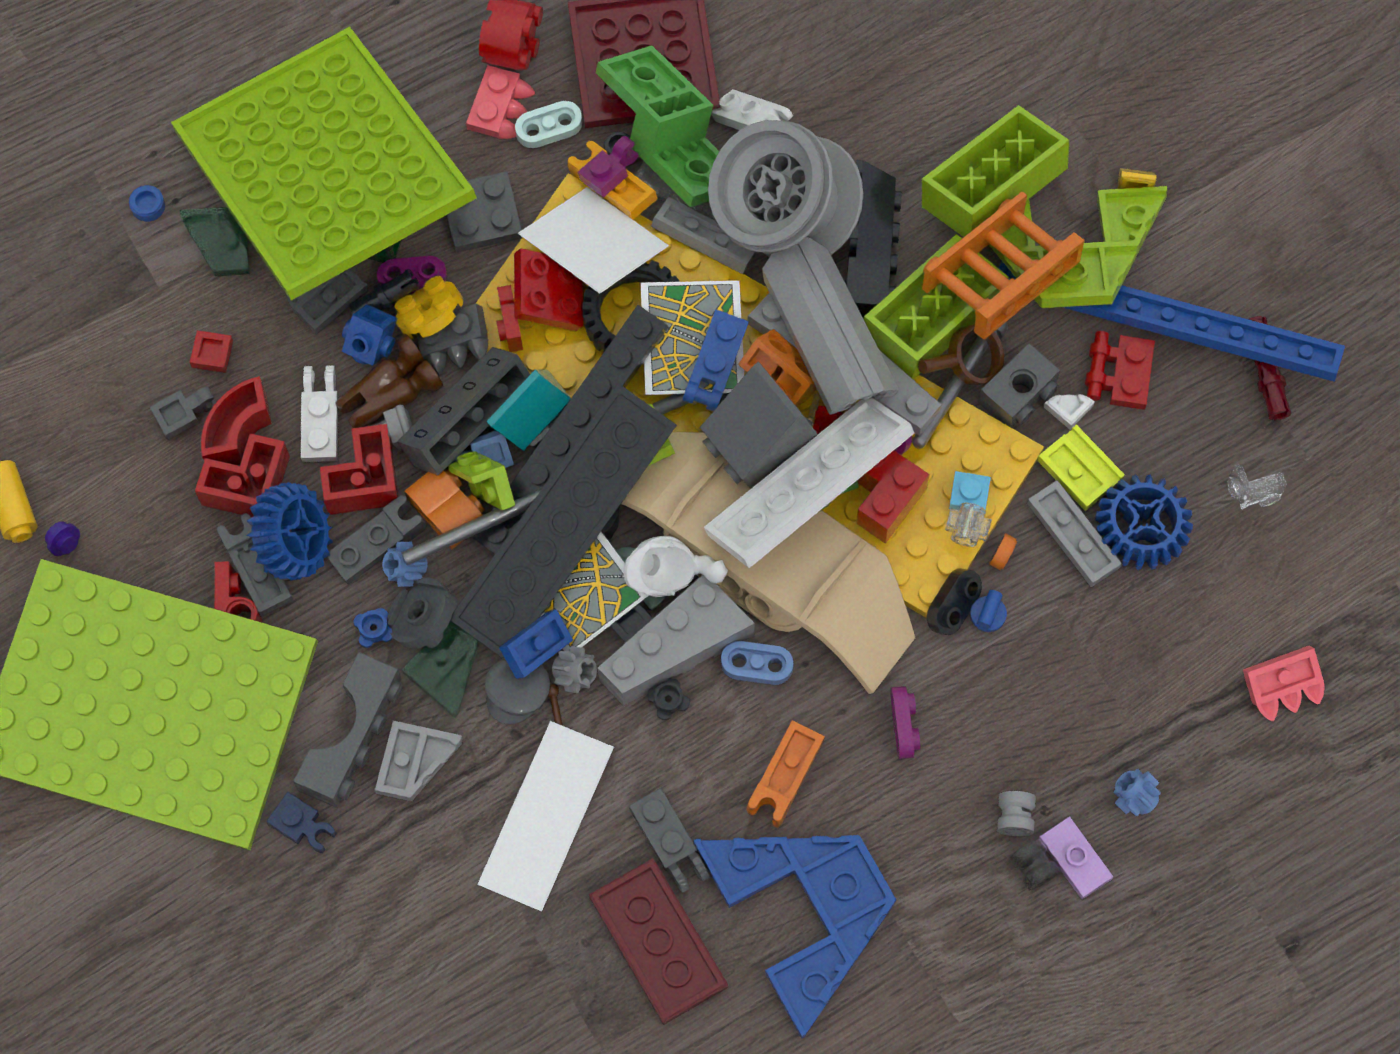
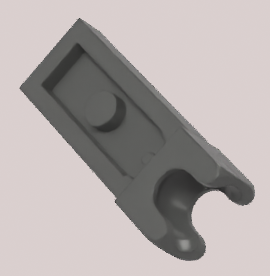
[327,495,427,585]
[217,513,293,617]

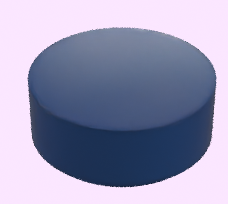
[129,185,165,222]

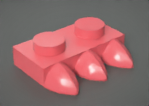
[466,65,535,139]
[1243,646,1325,721]

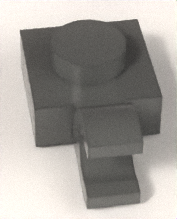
[150,386,216,440]

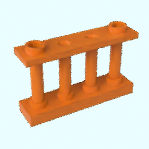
[922,191,1085,340]

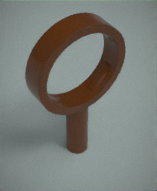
[918,324,1004,385]

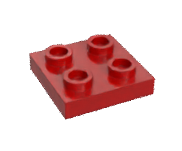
[514,248,583,331]

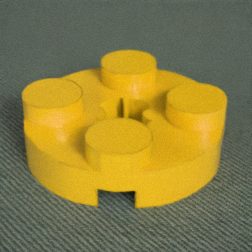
[395,276,463,339]

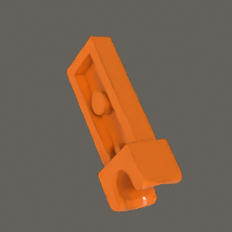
[746,720,825,828]

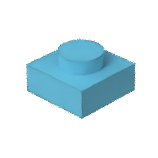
[949,471,991,515]

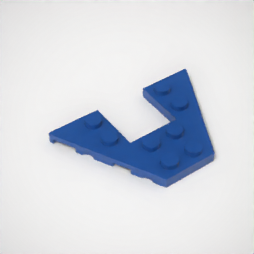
[693,835,896,1039]

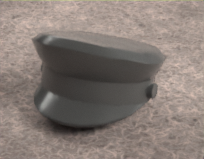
[485,658,550,724]

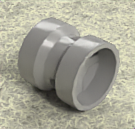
[997,791,1036,836]

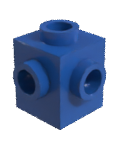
[342,304,397,366]

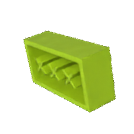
[922,105,1069,237]
[864,234,1009,380]

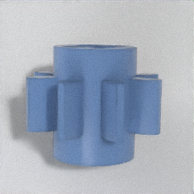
[382,542,427,587]
[1113,769,1161,816]

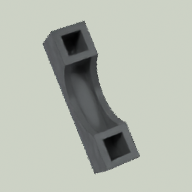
[293,652,403,808]

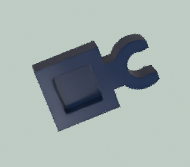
[266,792,336,853]

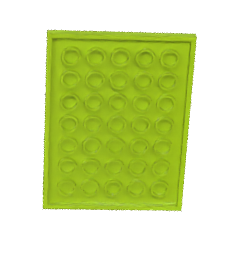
[171,27,477,300]
[0,559,318,850]

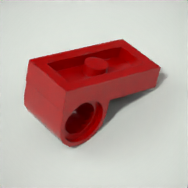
[214,561,263,623]

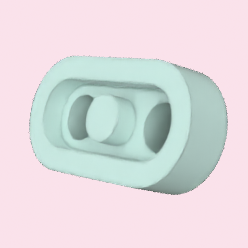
[515,101,582,148]

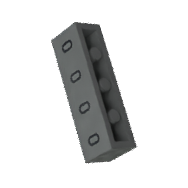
[397,347,530,475]

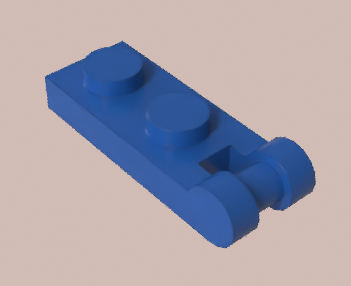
[682,309,749,411]

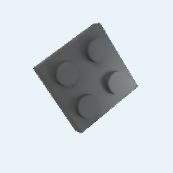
[447,171,522,253]

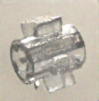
[945,503,992,547]

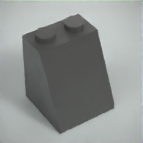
[700,361,818,489]

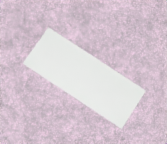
[477,721,614,912]

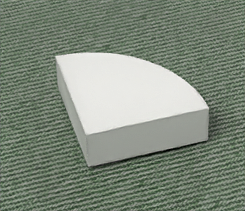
[1044,394,1095,430]

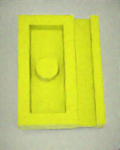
[1037,424,1125,511]

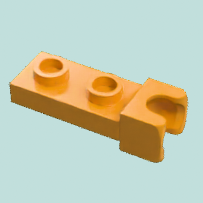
[567,141,658,220]

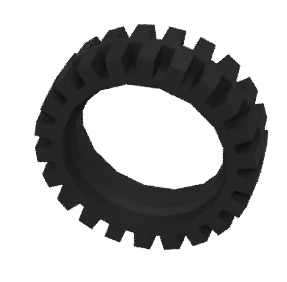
[583,260,680,352]

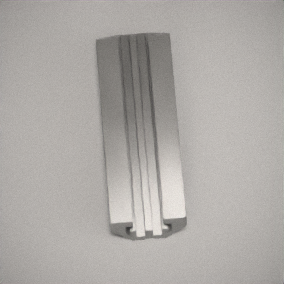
[762,237,899,415]

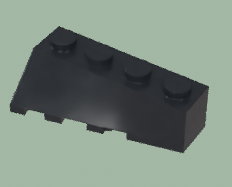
[846,160,902,317]

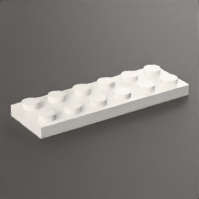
[704,397,914,568]

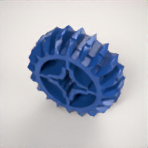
[1095,474,1193,570]
[246,482,333,581]

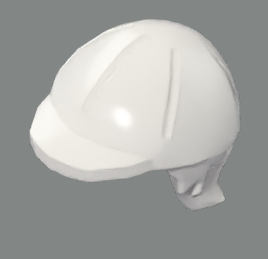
[623,536,728,597]

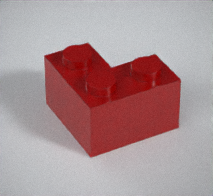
[320,424,399,515]
[195,433,290,517]
[856,450,929,544]

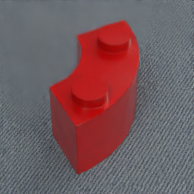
[201,376,272,465]

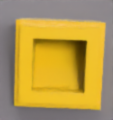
[1117,168,1156,189]

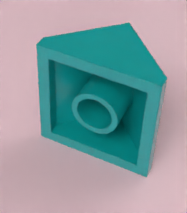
[486,369,571,451]

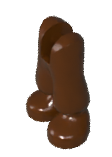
[335,334,444,428]

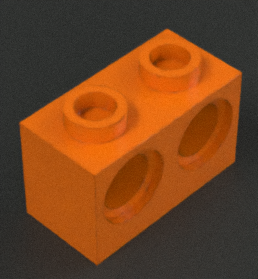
[738,329,816,407]

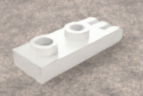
[711,89,793,130]

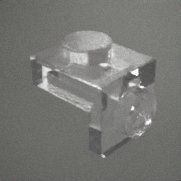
[1227,464,1288,509]

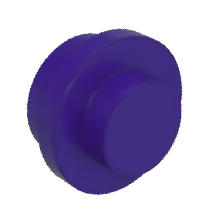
[45,521,80,556]

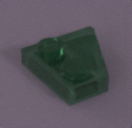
[180,207,250,277]
[402,621,479,718]

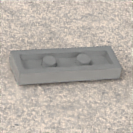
[651,197,757,274]
[1027,480,1122,587]

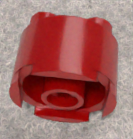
[479,0,543,71]

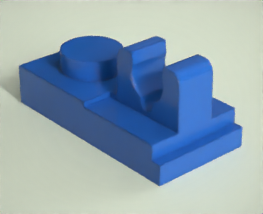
[499,609,573,679]

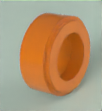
[989,533,1017,570]

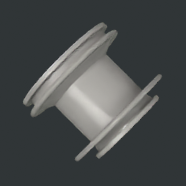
[708,120,863,257]

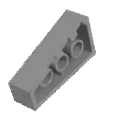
[598,575,755,706]

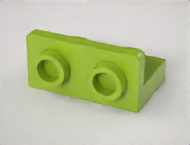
[448,451,515,510]

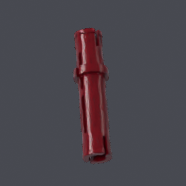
[1248,316,1291,421]

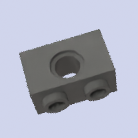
[978,343,1060,428]

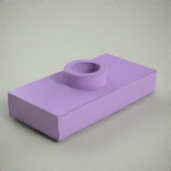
[1038,817,1113,899]

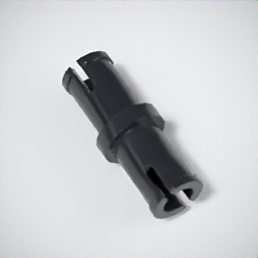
[349,269,420,314]

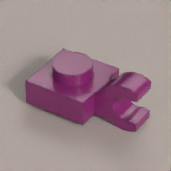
[577,136,639,197]

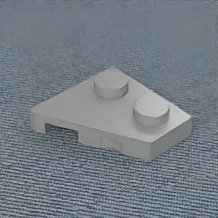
[375,721,463,801]

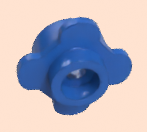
[354,608,393,648]

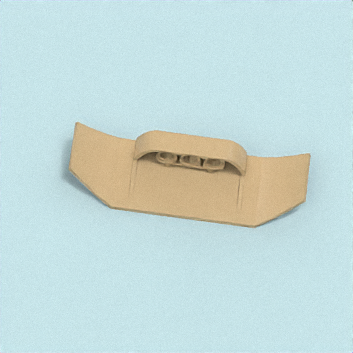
[621,432,915,694]

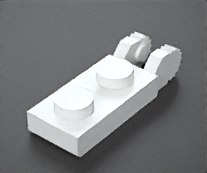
[301,365,338,462]

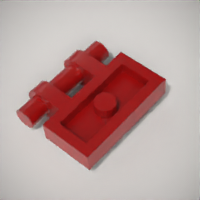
[1085,331,1155,410]

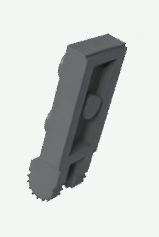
[629,788,710,893]

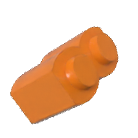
[404,469,485,550]

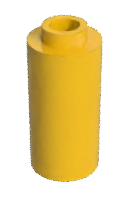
[0,460,38,543]

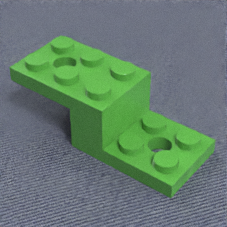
[596,45,719,207]

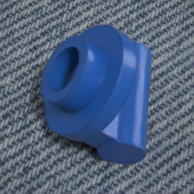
[970,590,1007,632]

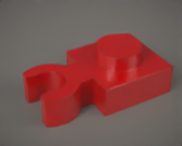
[496,285,523,352]

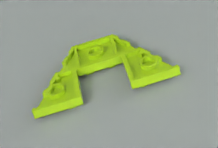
[989,186,1167,308]

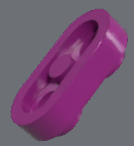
[377,256,447,295]
[890,686,920,759]

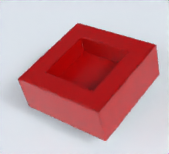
[190,330,233,373]

